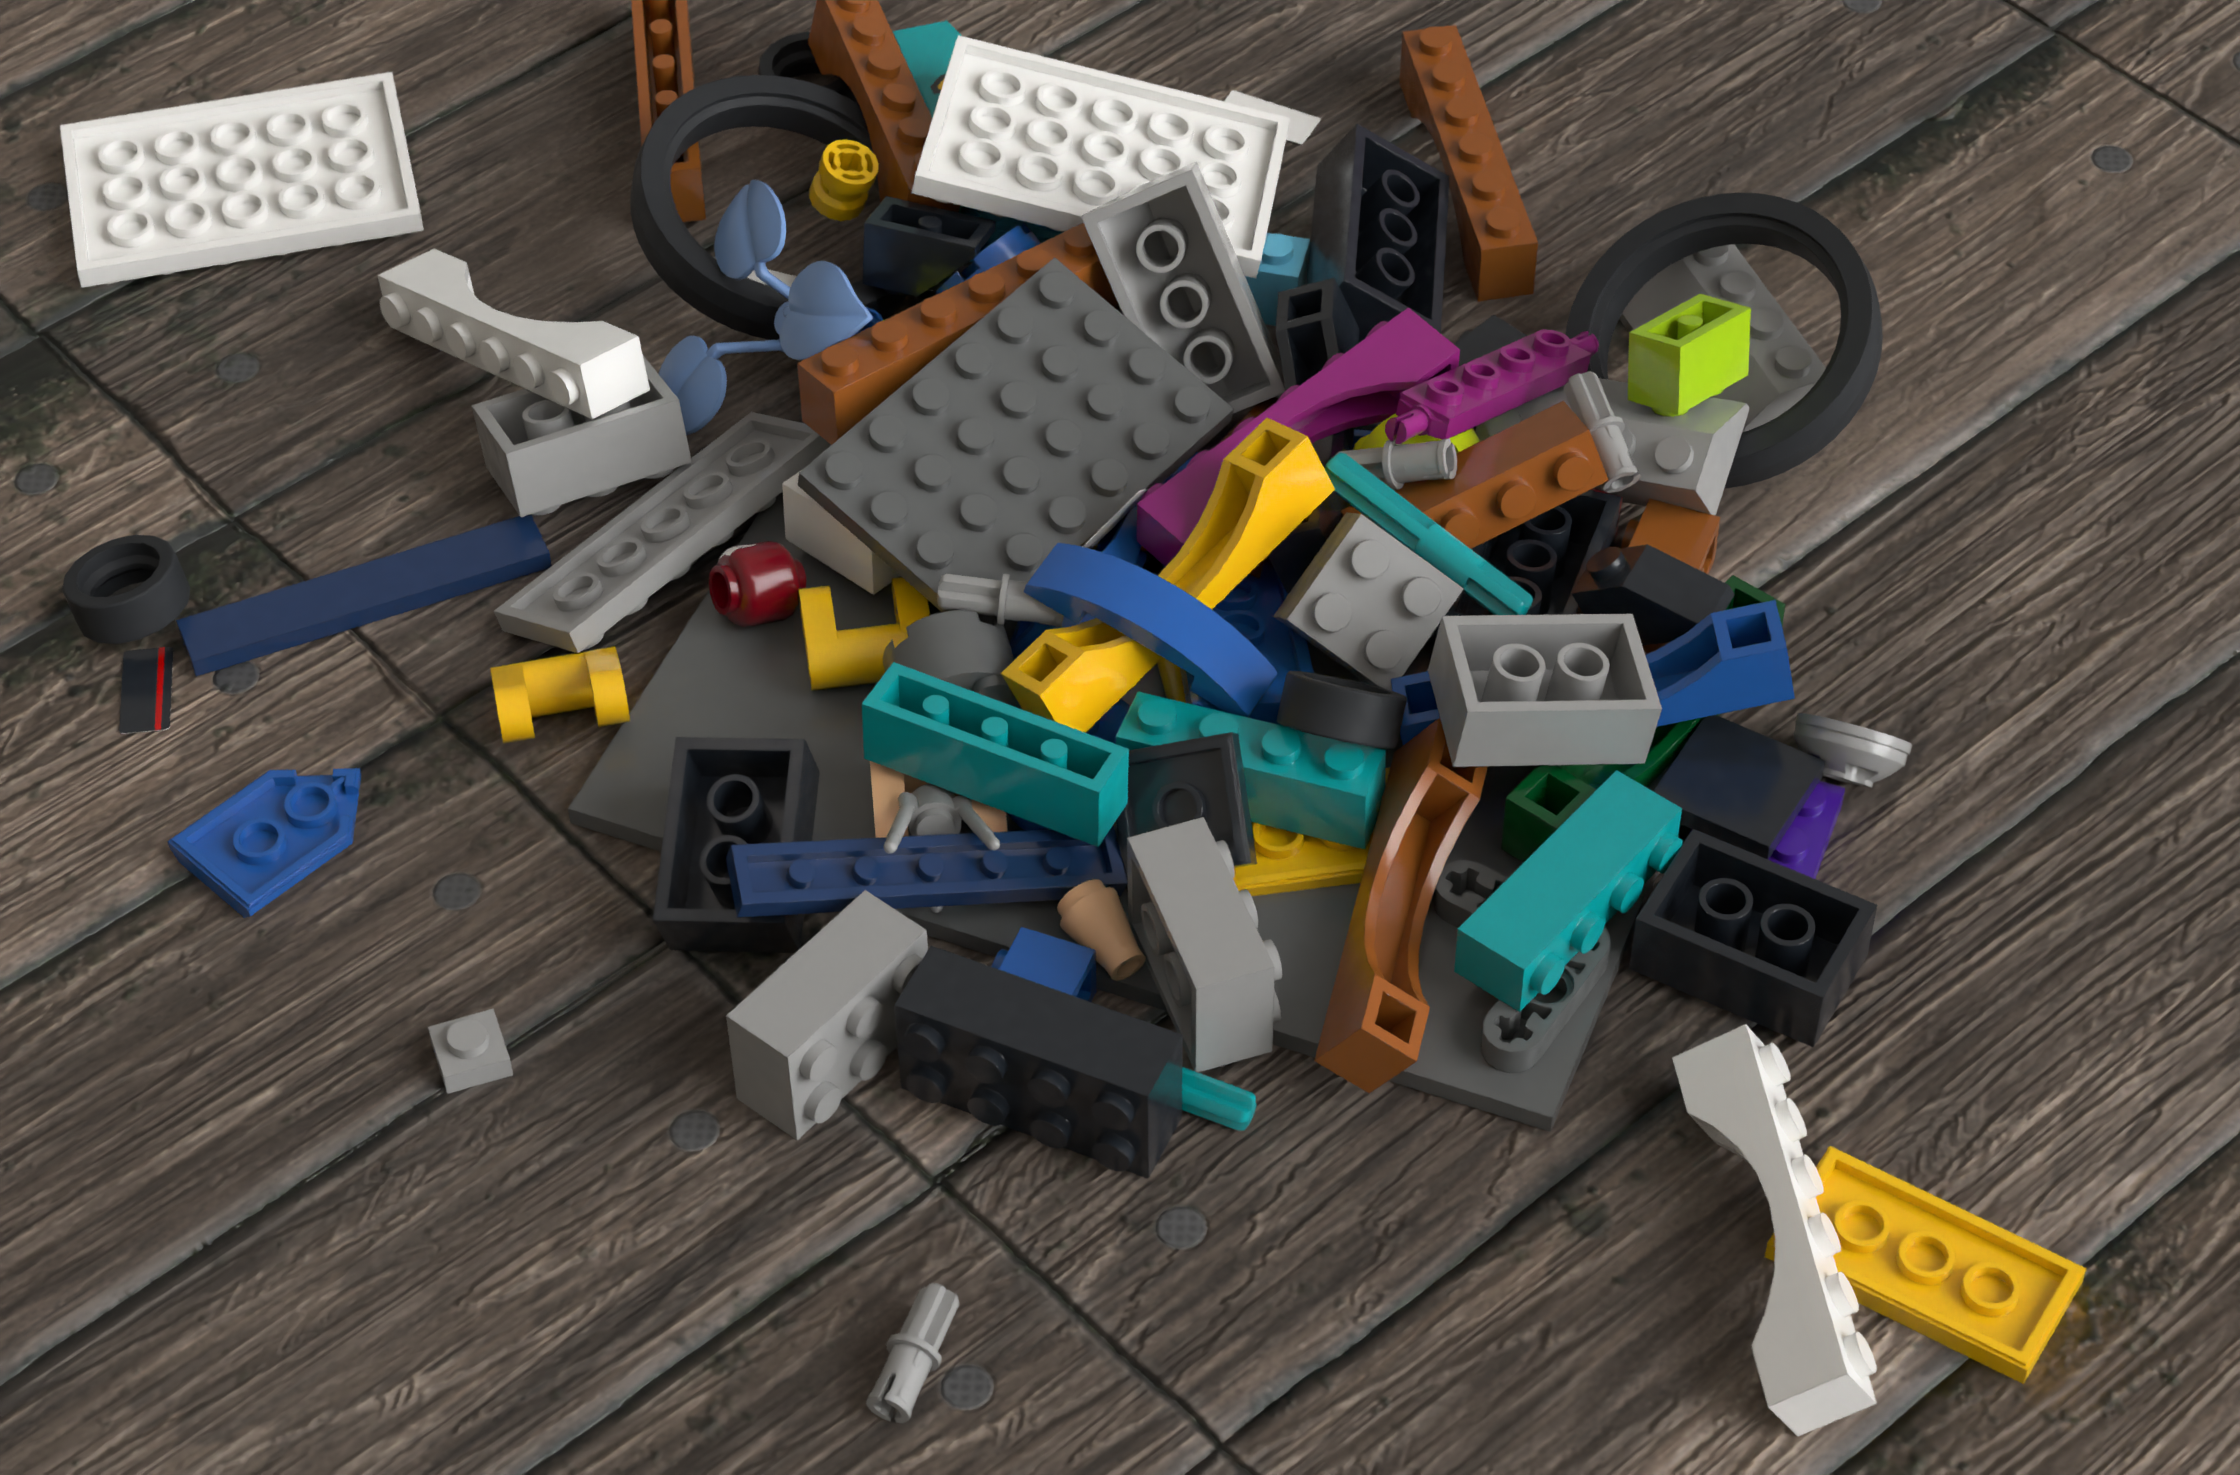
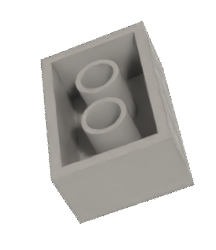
[471,354,692,517]
[1428,614,1662,767]
[1127,817,1282,1072]
[726,890,928,1140]

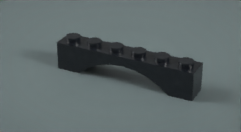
[1268,278,1359,593]

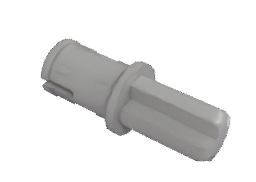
[1564,371,1641,493]
[1332,439,1457,490]
[937,573,1063,627]
[866,1283,959,1423]

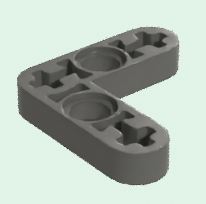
[1433,860,1611,1073]

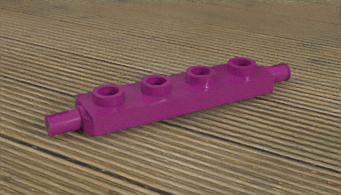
[1385,329,1599,444]

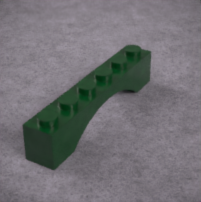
[1501,575,1786,862]

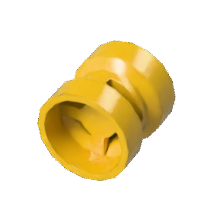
[809,139,879,221]

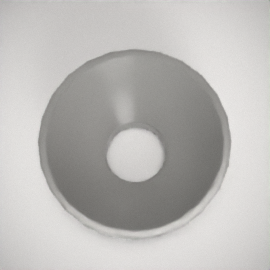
[1793,713,1912,788]

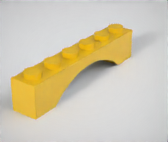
[1001,418,1335,733]

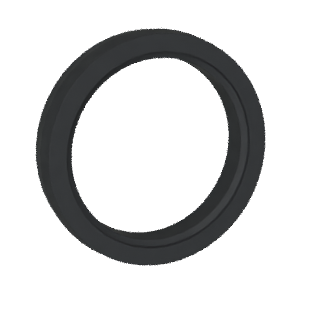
[630,75,907,340]
[1566,192,1883,489]

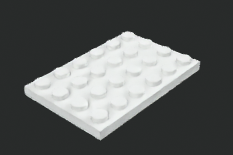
[912,35,1291,279]
[60,72,424,288]

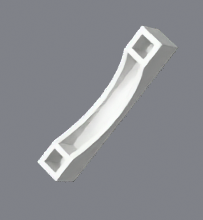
[377,249,650,419]
[1672,1024,1877,1436]

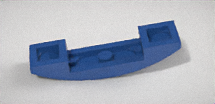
[1024,543,1278,718]

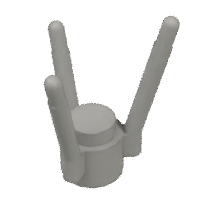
[884,784,1000,913]

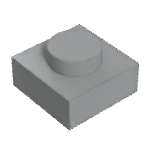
[428,1009,513,1094]

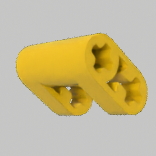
[798,577,930,691]
[490,646,630,744]

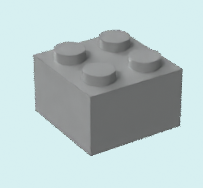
[1273,513,1464,691]

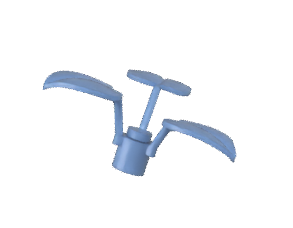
[659,180,873,435]

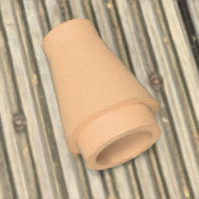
[1057,879,1146,981]

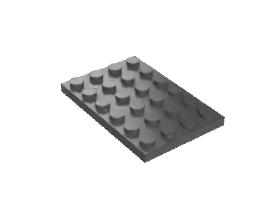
[798,257,1234,625]

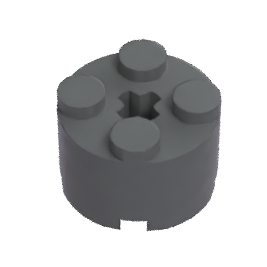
[883,610,1022,709]

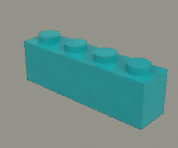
[862,662,1129,847]
[1116,692,1386,849]
[1454,770,1683,1012]

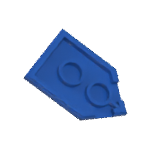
[167,768,362,918]

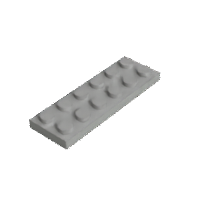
[494,412,831,653]

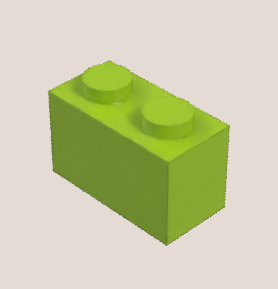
[1627,294,1751,417]

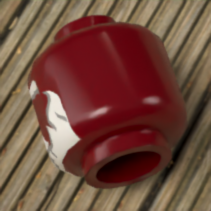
[709,541,806,627]

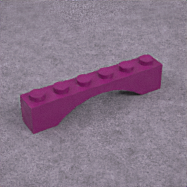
[1137,308,1460,567]

